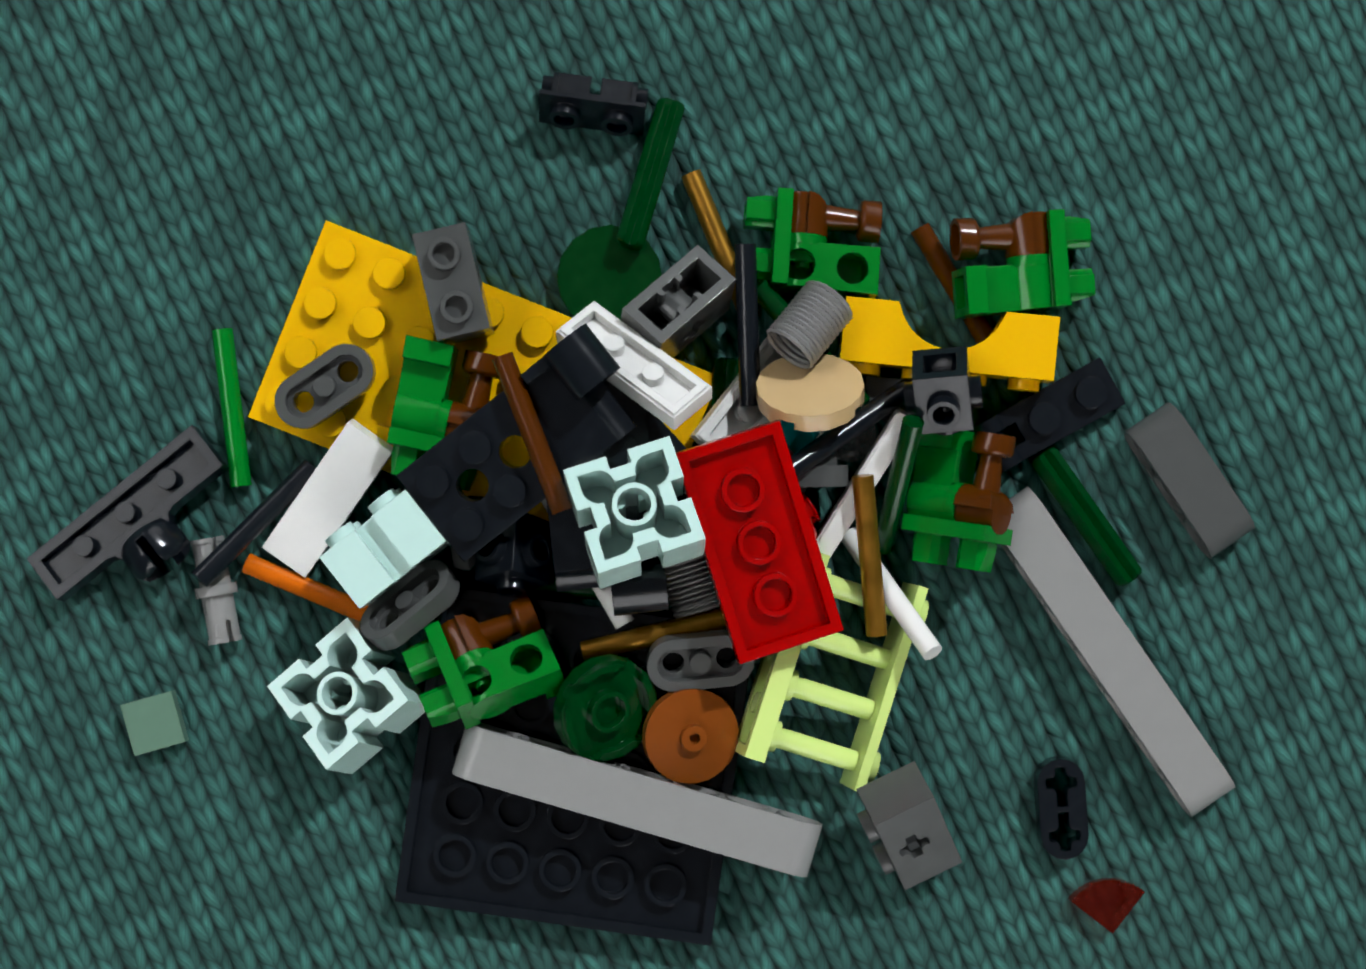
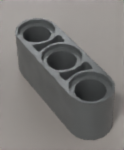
[1123,402,1255,559]

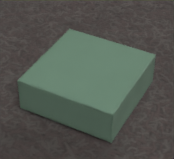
[120,690,189,756]

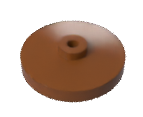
[642,689,739,784]

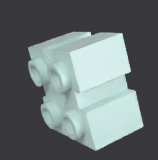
[563,436,706,589]
[319,488,450,609]
[267,617,425,774]

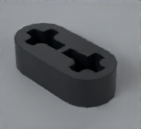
[1033,756,1089,860]

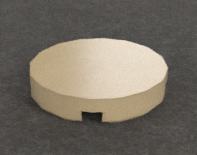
[756,354,865,432]

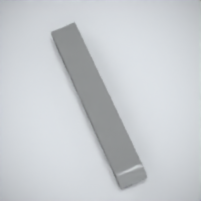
[1000,487,1235,817]
[452,722,823,877]

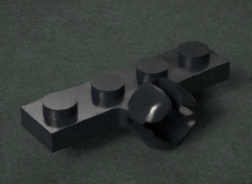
[27,425,229,602]

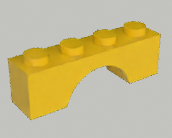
[838,296,1060,392]

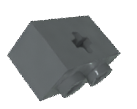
[412,222,494,345]
[621,245,736,358]
[856,761,962,890]

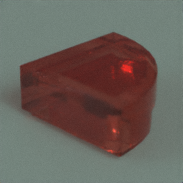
[1068,878,1145,933]

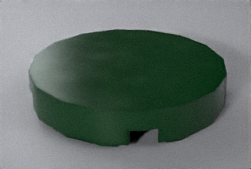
[557,225,662,320]
[553,654,657,763]

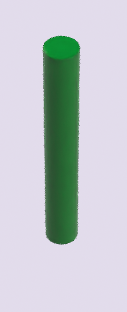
[212,328,252,488]

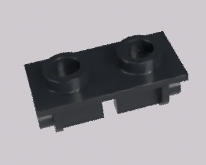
[539,71,649,136]

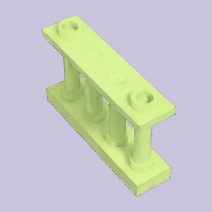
[735,553,929,791]

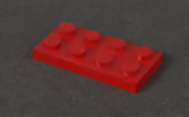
[676,420,844,664]

